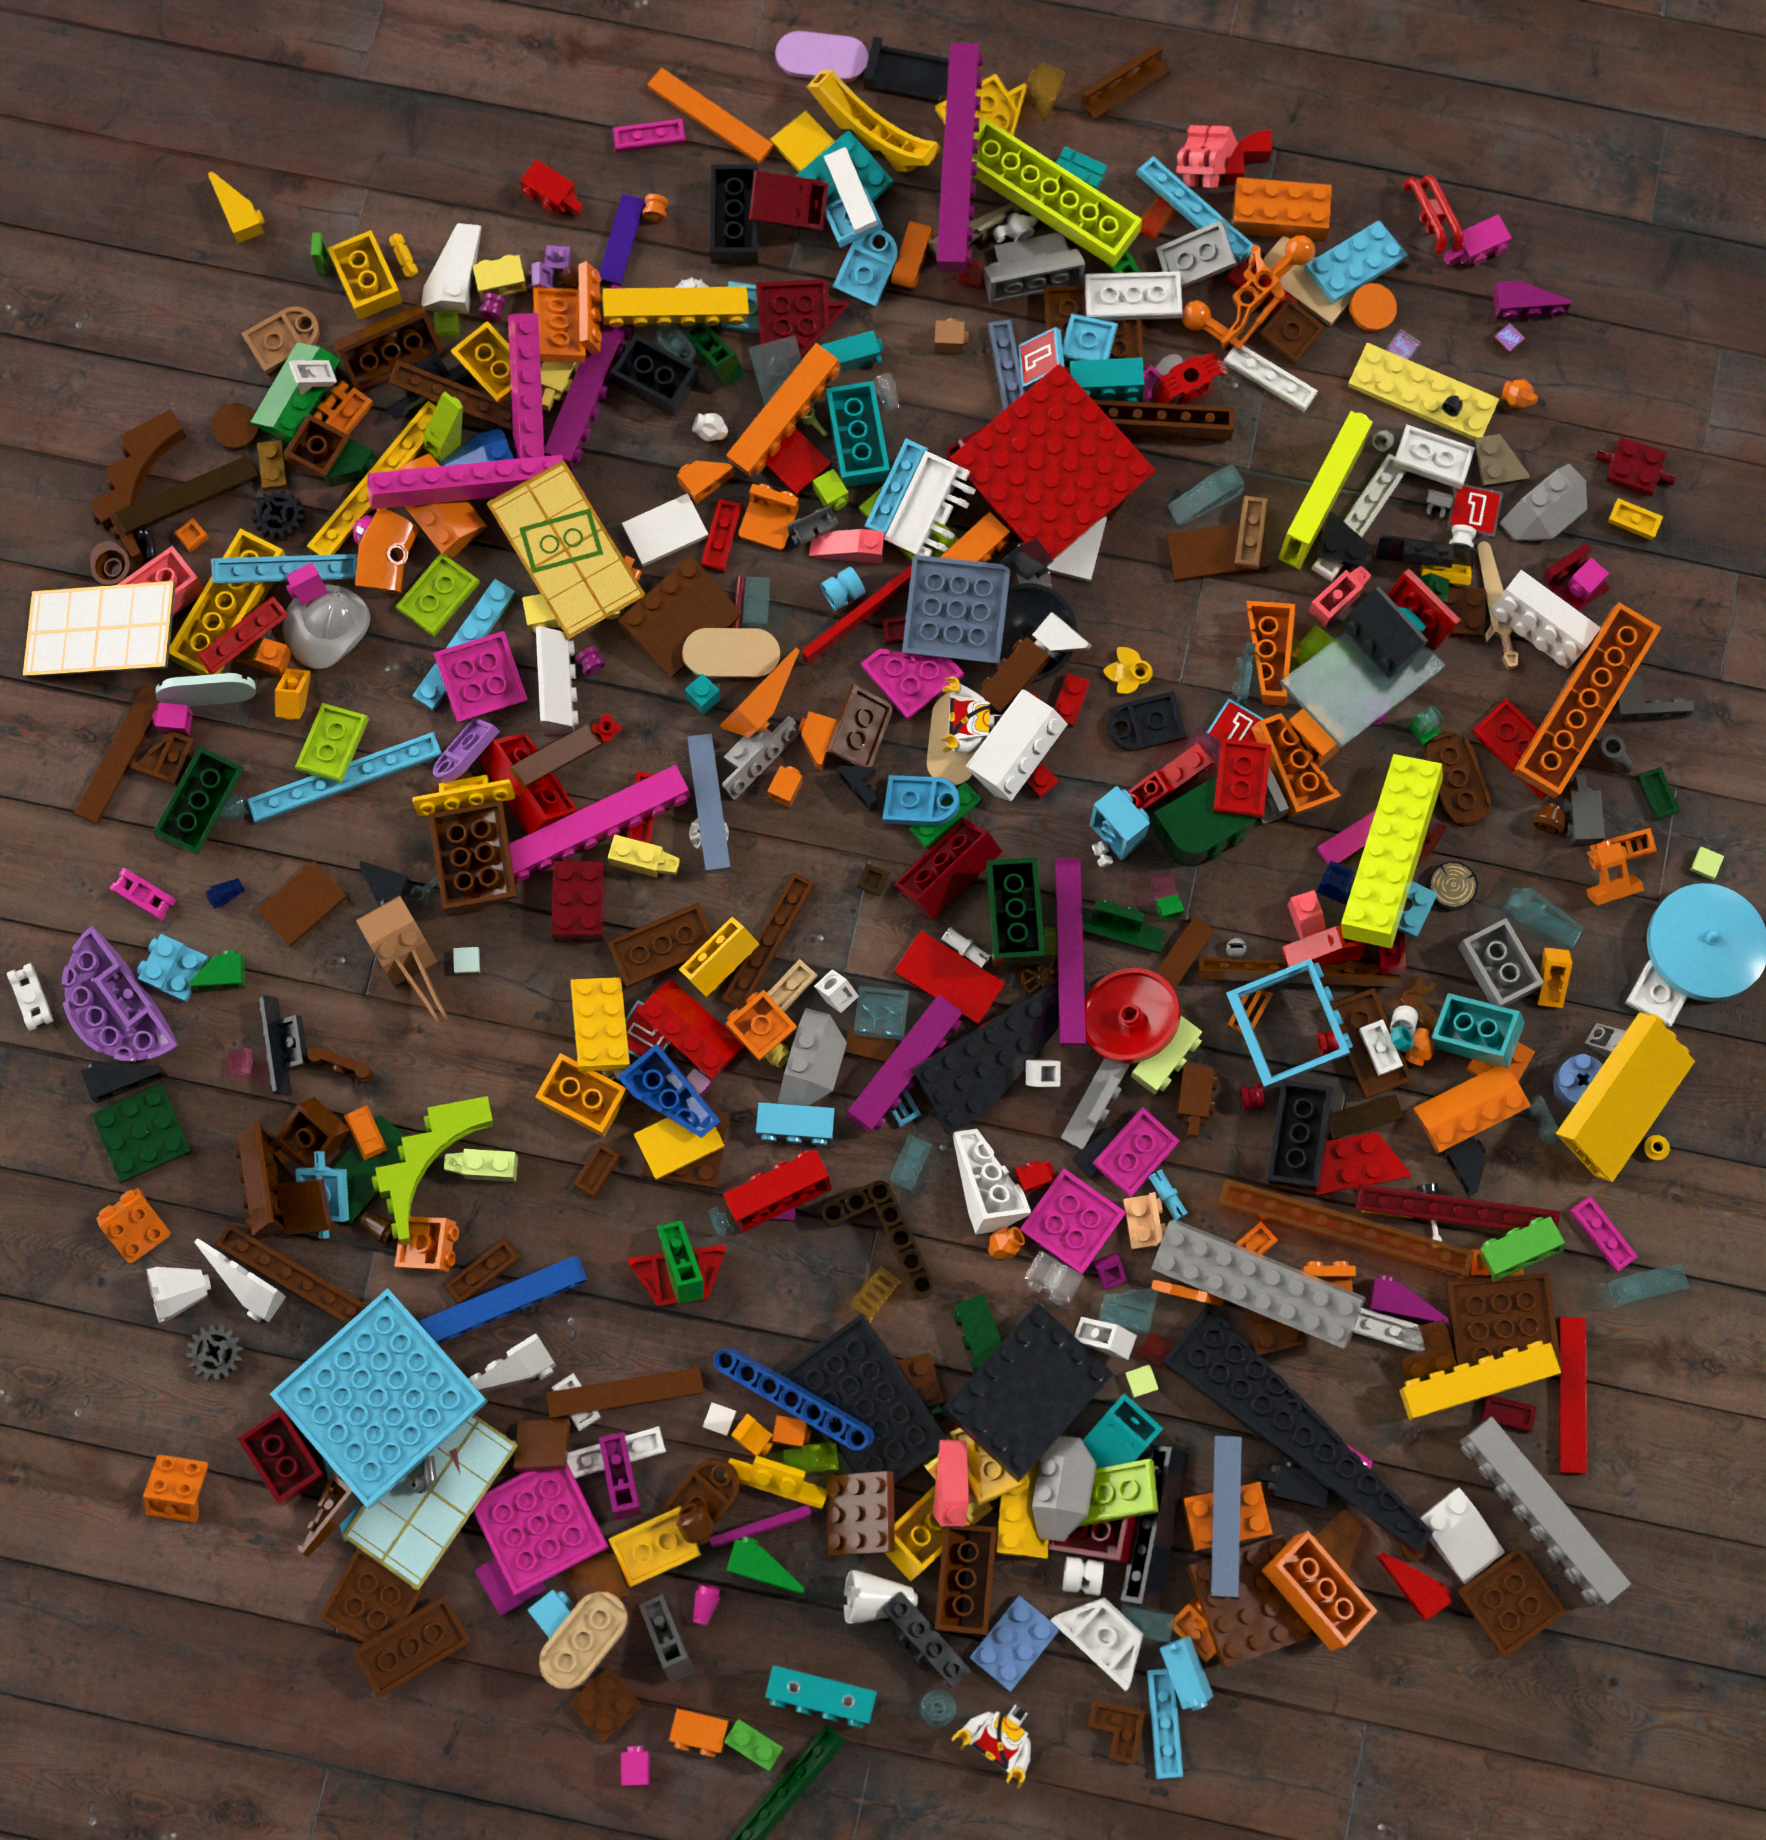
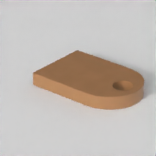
[241,307,320,375]

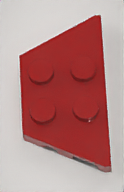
[1314,1132,1411,1196]
[627,1245,726,1307]

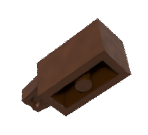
[1176,1064,1218,1138]

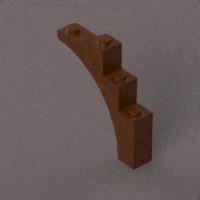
[90,409,187,566]

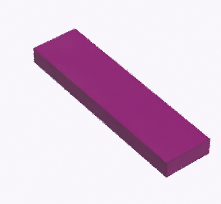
[710,1505,812,1549]

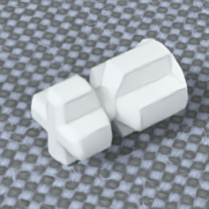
[1092,841,1113,867]

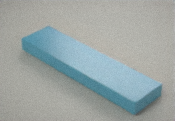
[864,439,929,536]
[1147,1669,1183,1779]

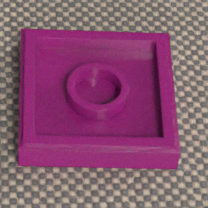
[474,1558,546,1616]

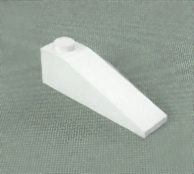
[421,223,481,314]
[952,1129,1031,1234]

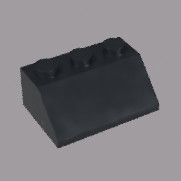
[1341,586,1428,679]

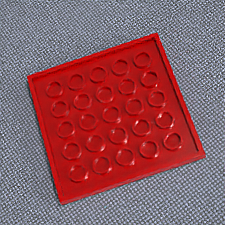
[950,363,1156,561]

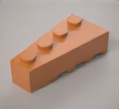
[1246,601,1295,706]
[1251,713,1341,818]

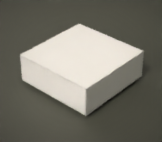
[703,1403,736,1436]

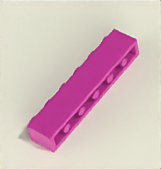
[508,313,544,459]

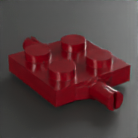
[1595,437,1677,497]

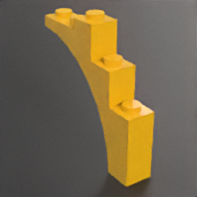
[807,70,942,172]

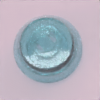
[920,1690,956,1727]

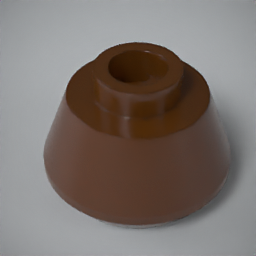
[1532,803,1565,834]

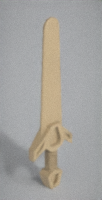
[1477,542,1518,670]

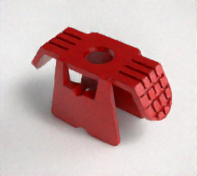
[1151,353,1228,405]

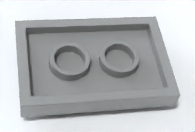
[1156,220,1237,289]

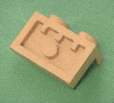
[1123,1192,1166,1250]

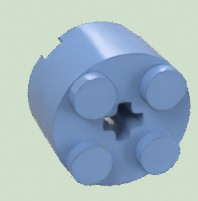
[1553,1054,1603,1109]

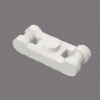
[7,963,54,1031]

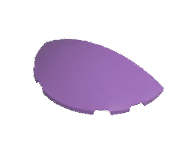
[62,926,178,1061]

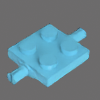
[296,1151,349,1239]

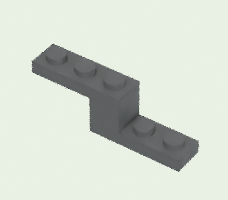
[1562,675,1694,721]

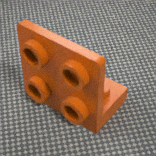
[143,1455,208,1523]

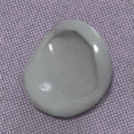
[282,585,370,669]

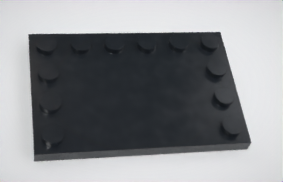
[941,1303,1114,1482]
[780,1313,951,1484]

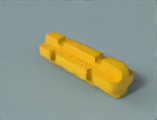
[389,233,418,278]

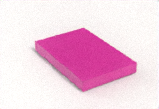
[1092,1107,1180,1198]

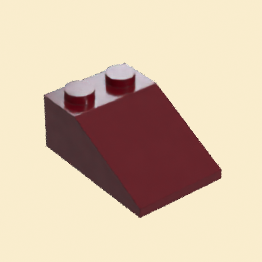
[1048,1516,1137,1566]

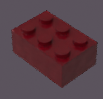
[551,861,606,942]
[237,1409,327,1506]

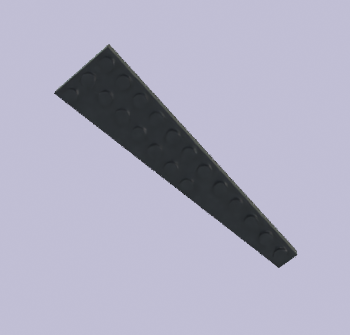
[1162,1303,1434,1555]

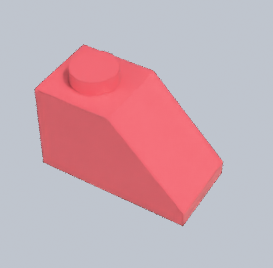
[1287,890,1326,940]

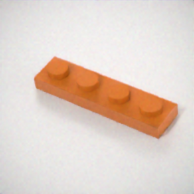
[579,261,602,355]

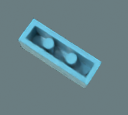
[756,1102,835,1146]

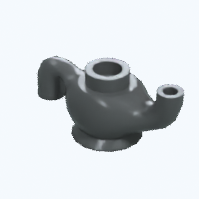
[1592,735,1633,773]

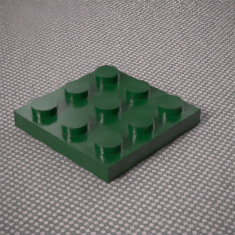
[91,1083,192,1184]

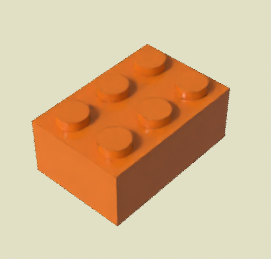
[1181,1482,1272,1552]

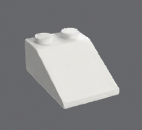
[1420,1488,1505,1585]

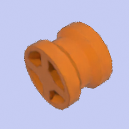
[642,194,668,222]

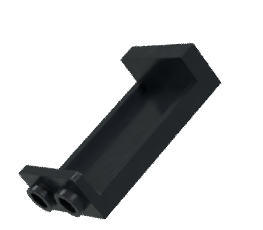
[863,37,949,104]

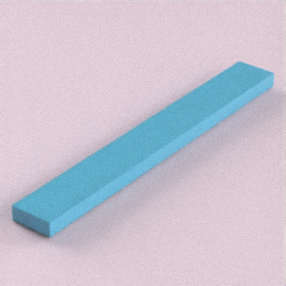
[246,732,442,824]

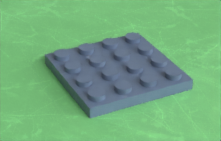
[902,555,1011,664]

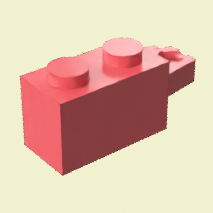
[1308,566,1371,628]

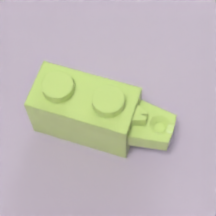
[444,1149,518,1182]

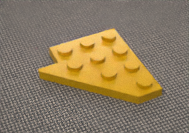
[935,74,1027,184]

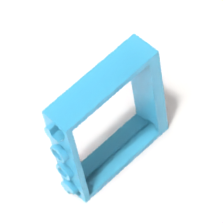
[1226,959,1353,1088]

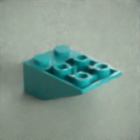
[1083,1394,1163,1469]

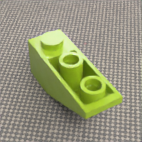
[423,392,463,462]

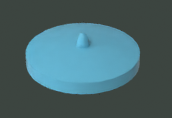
[1647,883,1766,1002]

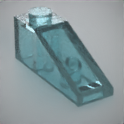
[1167,463,1245,527]
[1503,888,1584,948]
[1608,1263,1690,1308]

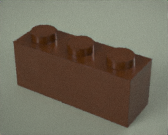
[979,637,1052,713]

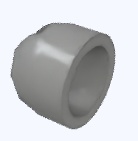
[1372,430,1394,452]
[1226,938,1246,959]

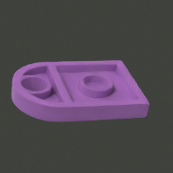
[433,718,500,783]

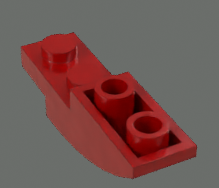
[1127,742,1214,811]

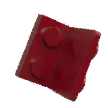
[1542,542,1610,611]

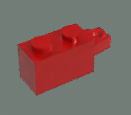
[520,159,584,217]

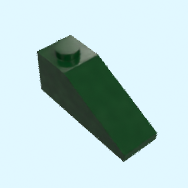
[683,323,744,387]

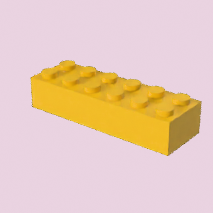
[167,528,286,675]

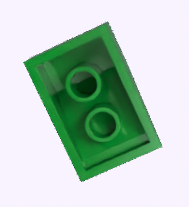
[727,1536,805,1595]

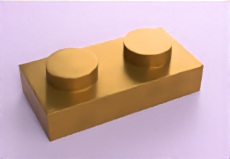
[257,440,288,491]

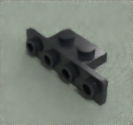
[386,352,471,418]
[1376,535,1477,571]
[259,995,309,1096]
[882,1592,970,1688]

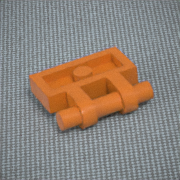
[313,380,374,435]

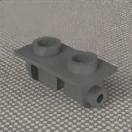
[787,505,839,545]

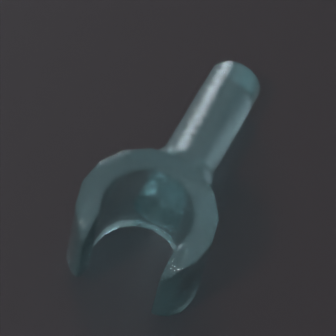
[411,875,439,903]

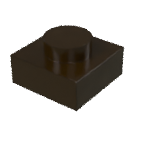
[857,863,889,897]

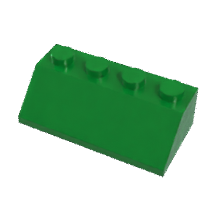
[250,342,341,445]

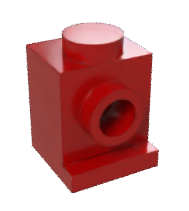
[1014,1160,1055,1194]

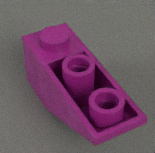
[1493,281,1572,320]

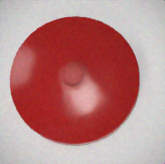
[1085,968,1181,1064]

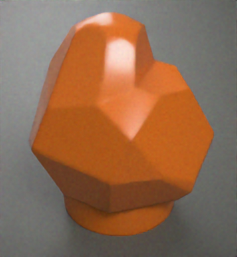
[1502,379,1538,408]
[1404,1028,1434,1066]
[988,1227,1025,1259]

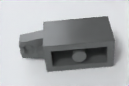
[1563,774,1605,846]

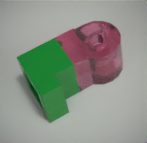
[1150,871,1185,922]

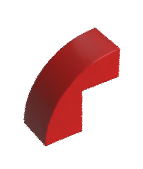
[1223,130,1272,184]

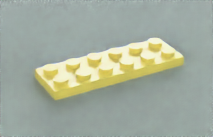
[1347,343,1499,441]

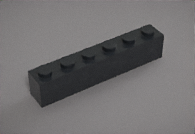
[1121,1444,1189,1609]

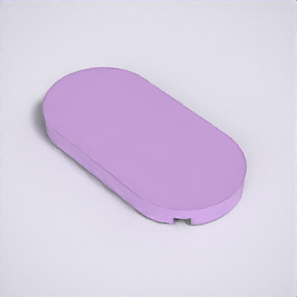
[776,31,868,83]

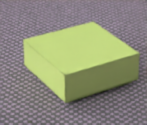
[1690,847,1724,880]
[1125,1365,1158,1398]

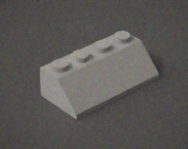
[983,249,1085,303]

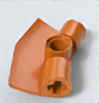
[355,508,420,594]

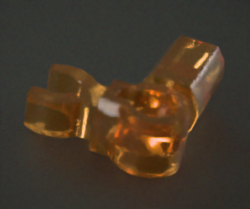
[1399,973,1440,1032]

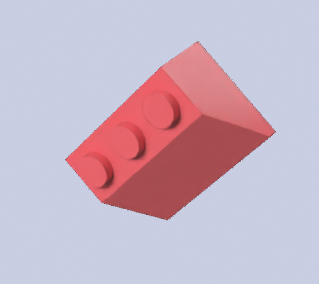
[117,546,204,618]

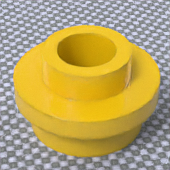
[1644,1135,1670,1161]

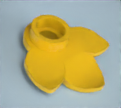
[1103,647,1153,694]

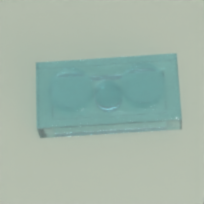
[889,1134,932,1192]
[1121,1602,1176,1643]

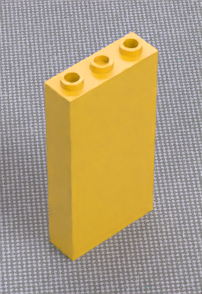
[1556,1012,1695,1183]

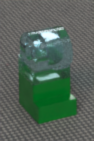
[1408,705,1444,746]

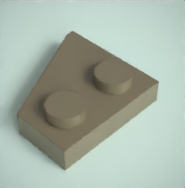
[1474,434,1530,487]

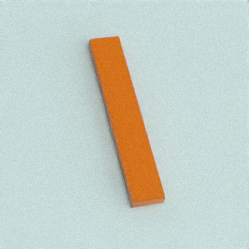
[647,67,773,165]

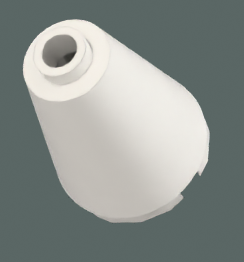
[844,1570,918,1624]

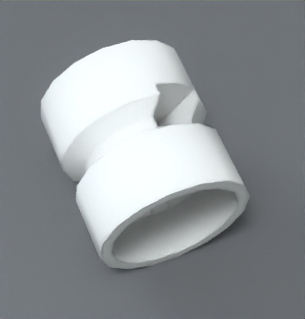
[1063,1557,1104,1596]

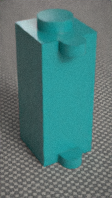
[820,330,884,373]

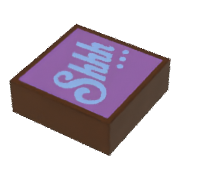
[1491,322,1526,356]

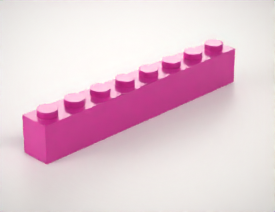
[367,455,563,509]
[509,765,691,882]

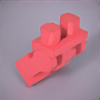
[1176,125,1238,188]

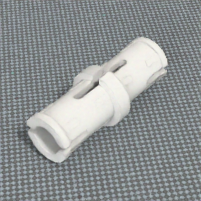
[941,927,991,968]

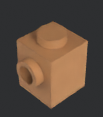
[934,319,969,354]

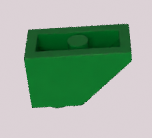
[190,950,246,991]

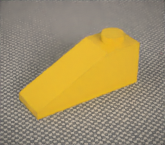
[208,172,265,243]

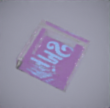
[1386,329,1421,360]

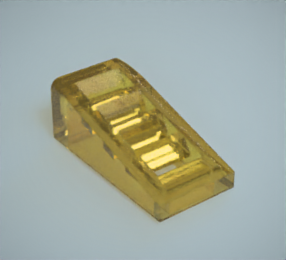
[849,1266,901,1321]

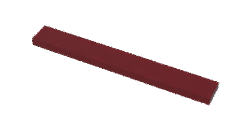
[1355,1183,1560,1230]

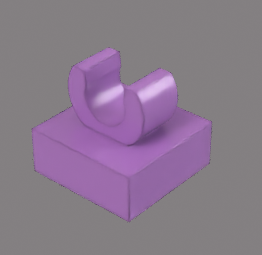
[544,245,571,272]
[526,262,554,291]

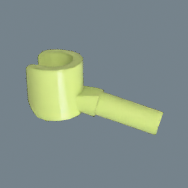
[802,406,828,438]

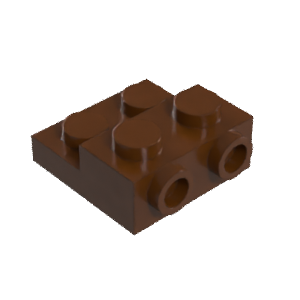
[897,1352,944,1407]

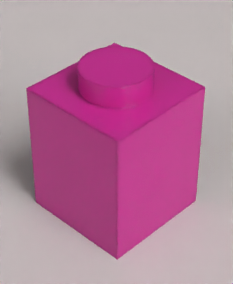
[1567,557,1609,601]
[286,562,328,606]
[152,703,193,736]
[621,1746,650,1785]

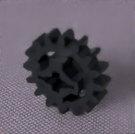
[251,488,305,541]

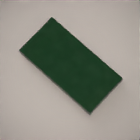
[332,1115,406,1225]

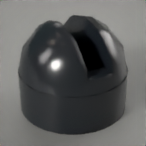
[1442,395,1463,417]

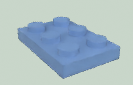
[970,1595,1060,1692]

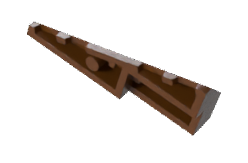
[298,1470,361,1557]

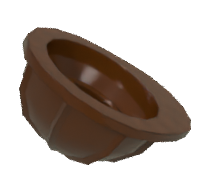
[90,541,131,586]

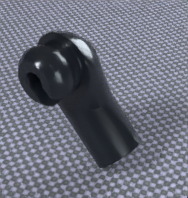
[135,527,157,562]

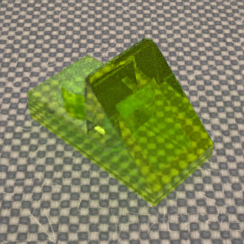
[784,1443,839,1474]

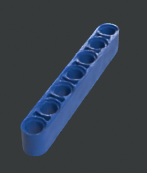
[418,1256,588,1345]
[713,1348,874,1451]

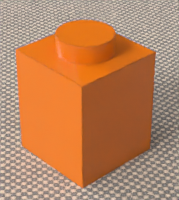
[767,766,803,808]
[772,1415,812,1449]

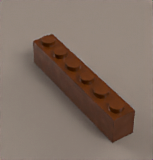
[1093,400,1235,441]

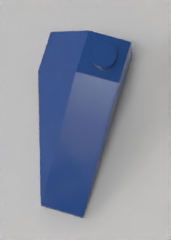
[438,427,513,466]

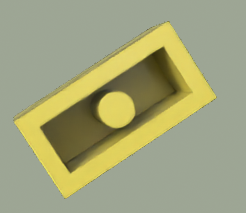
[473,255,527,301]

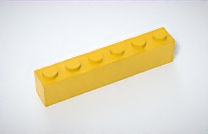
[602,287,749,328]
[1399,1341,1561,1420]

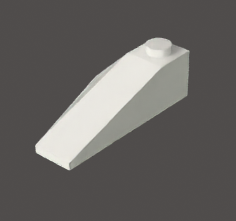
[195,1238,286,1323]
[468,1334,556,1393]

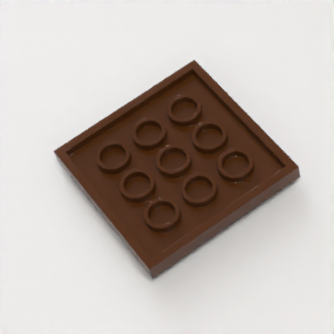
[1043,285,1144,373]
[1446,1273,1563,1377]
[1186,1534,1317,1668]

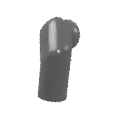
[410,1456,437,1493]

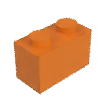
[669,1709,729,1757]

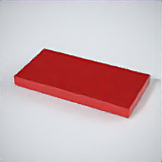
[1471,698,1548,801]
[894,931,1005,1026]

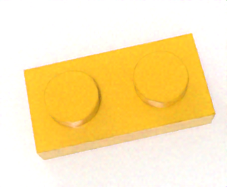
[1608,498,1663,541]
[1421,564,1472,586]

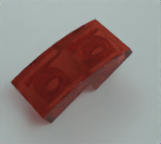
[1416,823,1447,868]

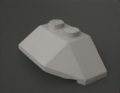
[1499,464,1587,542]
[778,1008,847,1106]
[1032,1436,1097,1542]

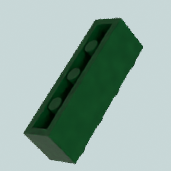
[952,1294,1002,1374]

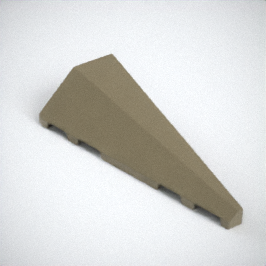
[928,202,1025,261]

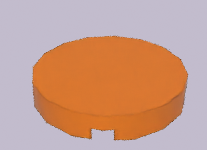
[1349,283,1397,332]

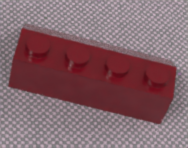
[893,817,1003,920]

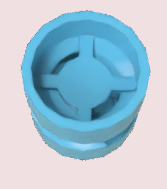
[820,566,866,611]

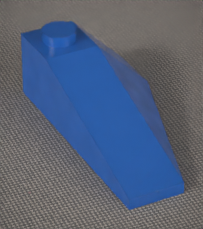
[618,1044,721,1138]

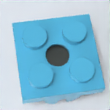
[1397,881,1438,939]

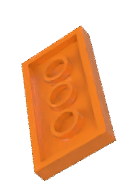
[533,287,586,363]

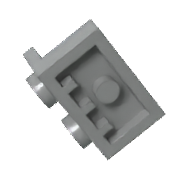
[1260,766,1289,825]

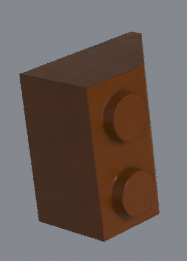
[283,414,351,477]
[274,1097,351,1168]

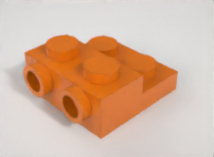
[726,990,797,1062]
[394,1217,459,1273]

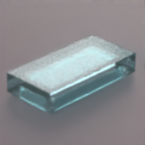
[743,577,770,626]

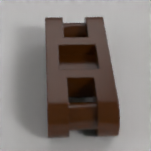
[308,1047,374,1083]

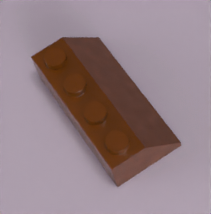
[333,303,444,391]
[935,1525,997,1636]

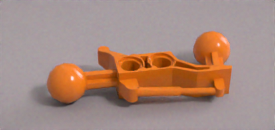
[1181,236,1316,350]

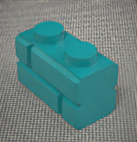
[1056,146,1108,190]

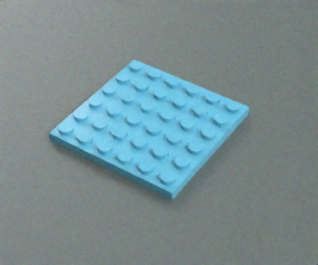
[270,1288,488,1509]

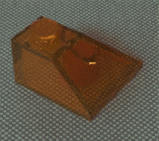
[565,1547,631,1604]

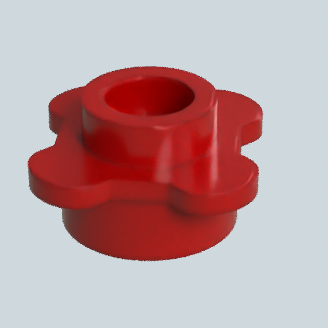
[592,714,621,743]

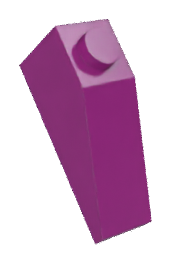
[1368,1276,1448,1324]
[599,1432,642,1521]

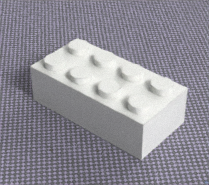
[1489,570,1601,669]

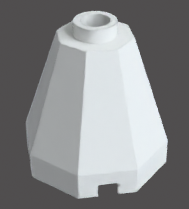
[147,1267,211,1323]

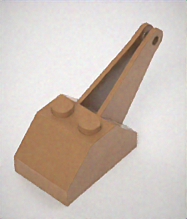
[356,895,449,1025]

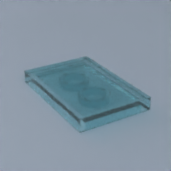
[748,335,814,407]

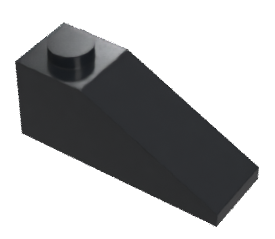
[81,1061,168,1104]

